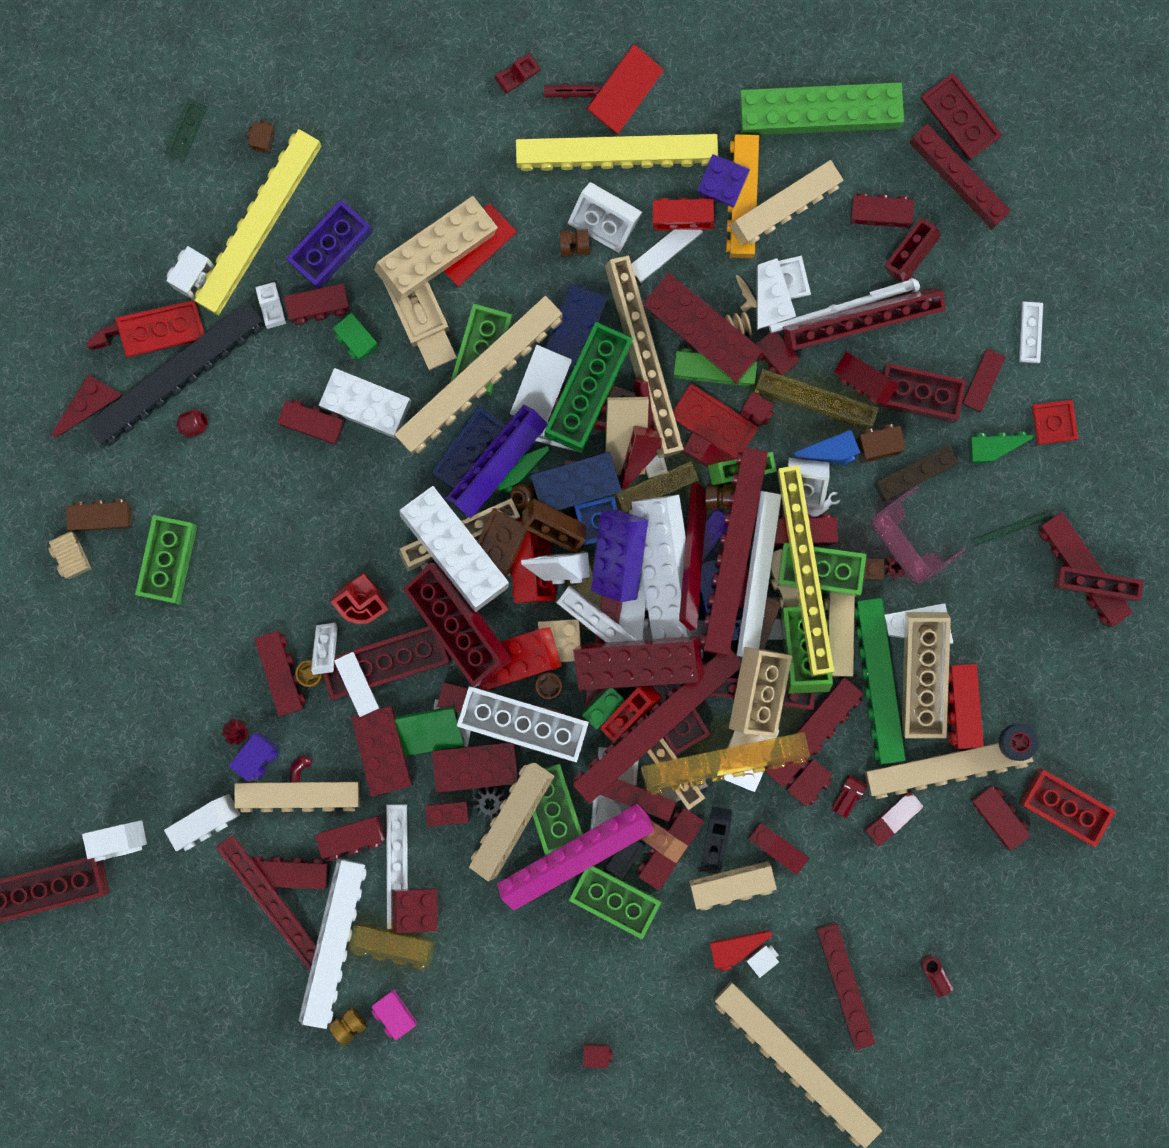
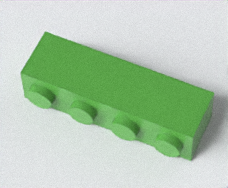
[673,349,757,387]

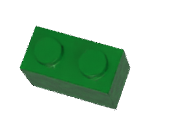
[333,313,379,362]
[581,688,626,729]

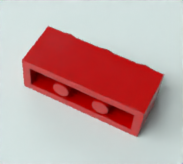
[653,197,714,231]

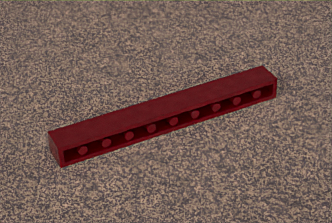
[700,447,768,656]
[573,649,742,804]

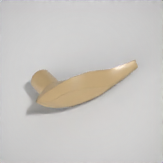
[736,275,757,313]

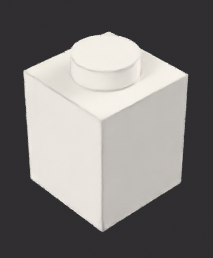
[746,944,779,978]

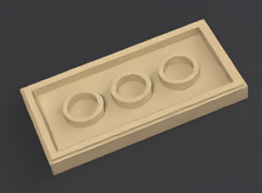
[605,397,649,475]

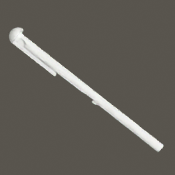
[769,278,920,333]

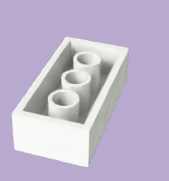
[319,368,411,438]
[82,820,147,862]

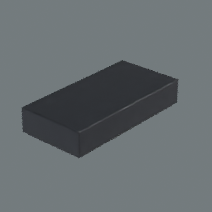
[605,841,645,880]

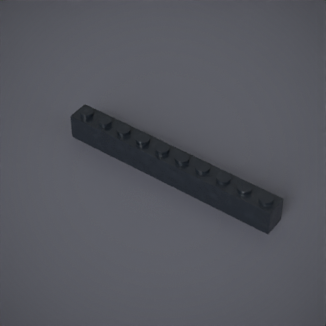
[86,301,265,446]

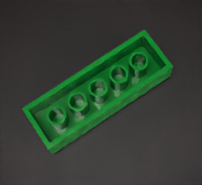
[544,322,633,453]

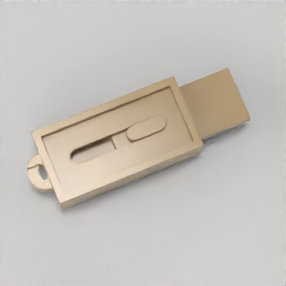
[384,282,457,371]

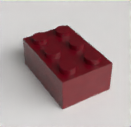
[315,815,386,861]

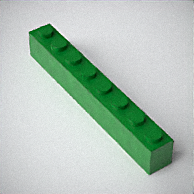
[854,598,906,764]

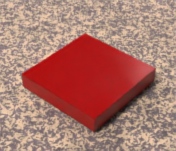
[1031,400,1078,445]

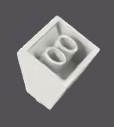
[567,182,642,253]

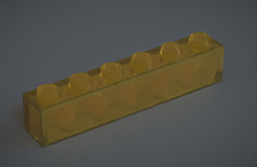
[754,369,879,430]

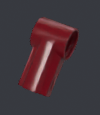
[831,774,868,819]
[920,955,953,998]

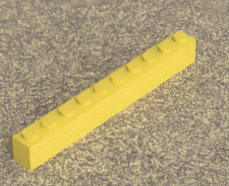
[195,129,322,316]
[516,134,718,171]
[777,465,834,676]

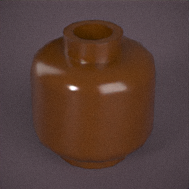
[510,482,538,510]

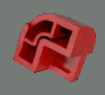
[331,572,389,625]

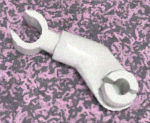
[807,492,840,517]

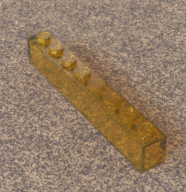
[641,732,810,795]

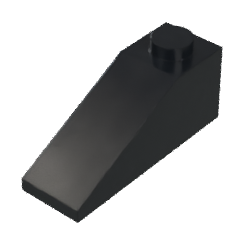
[700,806,732,874]

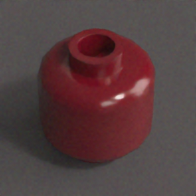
[176,409,208,438]

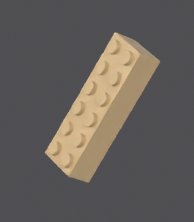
[374,196,498,302]
[902,612,951,738]

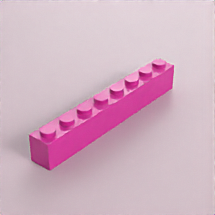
[497,804,654,911]

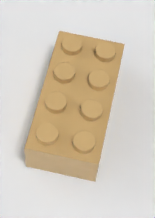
[729,647,792,737]

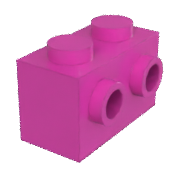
[371,989,417,1041]

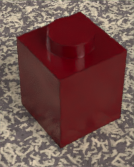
[583,1043,613,1068]

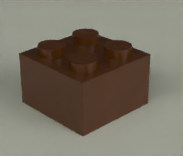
[855,424,906,463]

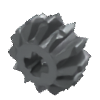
[473,787,505,821]

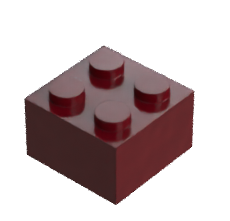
[391,888,437,933]

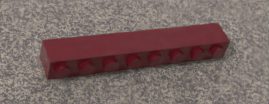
[782,287,946,350]

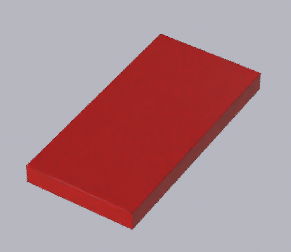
[586,44,664,134]
[443,203,517,287]
[115,300,205,358]
[673,383,759,459]

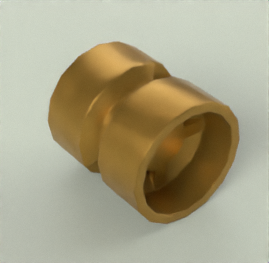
[295,660,324,687]
[328,1006,368,1046]

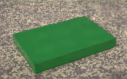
[394,706,465,756]

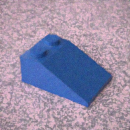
[790,430,860,466]

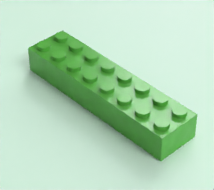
[739,83,904,135]

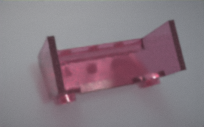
[871,485,966,584]

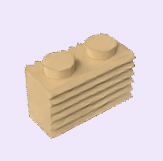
[48,531,91,579]

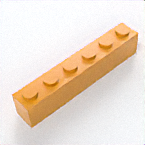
[726,134,759,259]

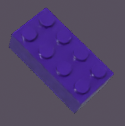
[286,200,373,289]
[591,510,648,602]

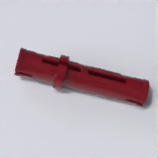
[544,83,603,99]

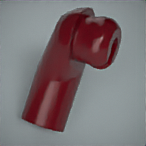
[290,755,312,782]

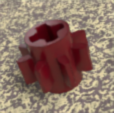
[884,555,909,581]
[222,719,248,745]

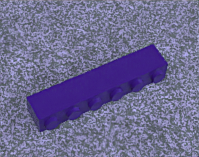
[446,404,548,519]

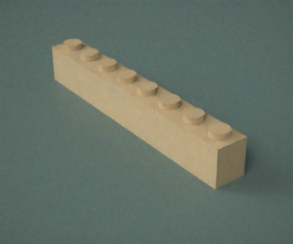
[864,741,1033,799]

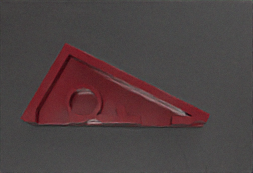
[51,375,122,437]

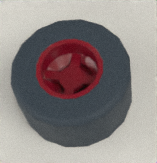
[999,724,1039,761]

